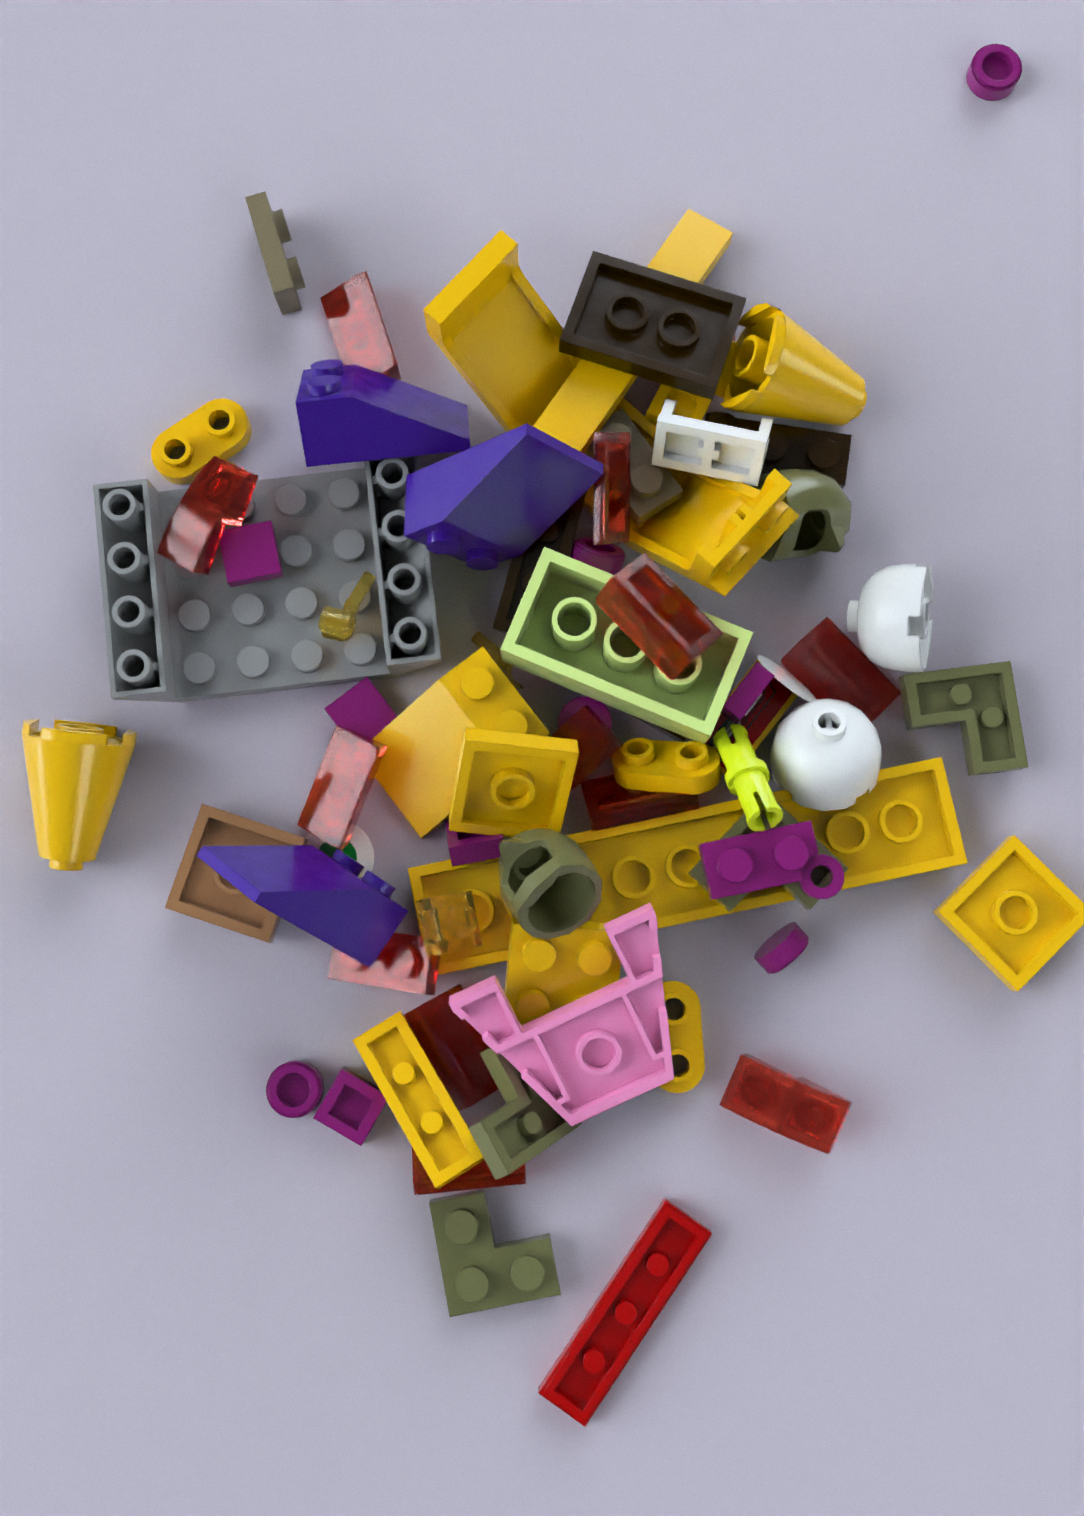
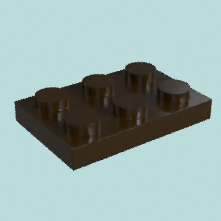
[559,251,747,400]

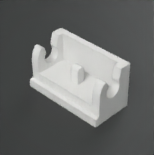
[651,399,773,486]

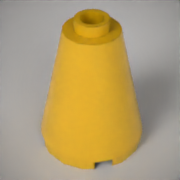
[715,303,867,426]
[21,719,137,871]

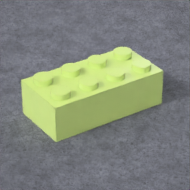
[500,547,754,744]

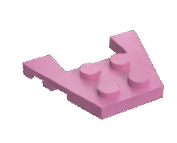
[449,903,674,1126]

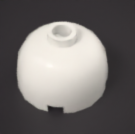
[847,564,933,672]
[770,698,882,811]

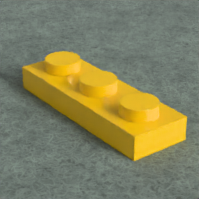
[352,1011,485,1189]

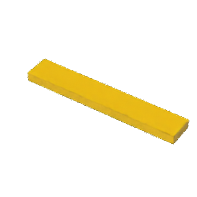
[533,208,733,453]

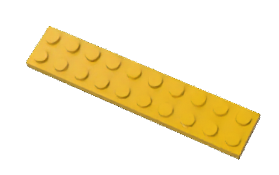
[408,757,968,977]

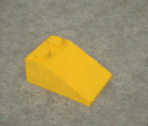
[357,646,550,839]

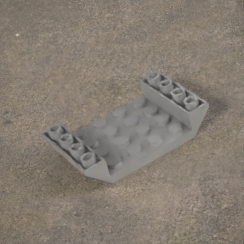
[93,456,442,702]

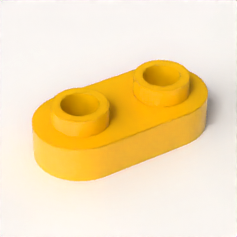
[151,398,252,485]
[612,738,721,795]
[659,980,705,1093]

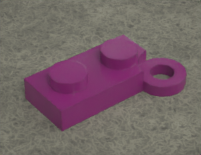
[698,820,844,900]

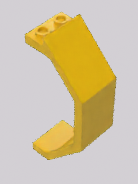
[423,230,799,597]

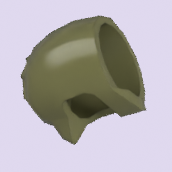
[751,469,851,562]
[498,828,602,940]

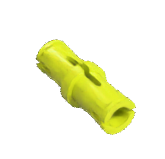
[713,724,783,831]

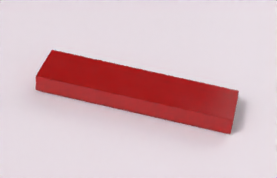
[538,1198,712,1427]

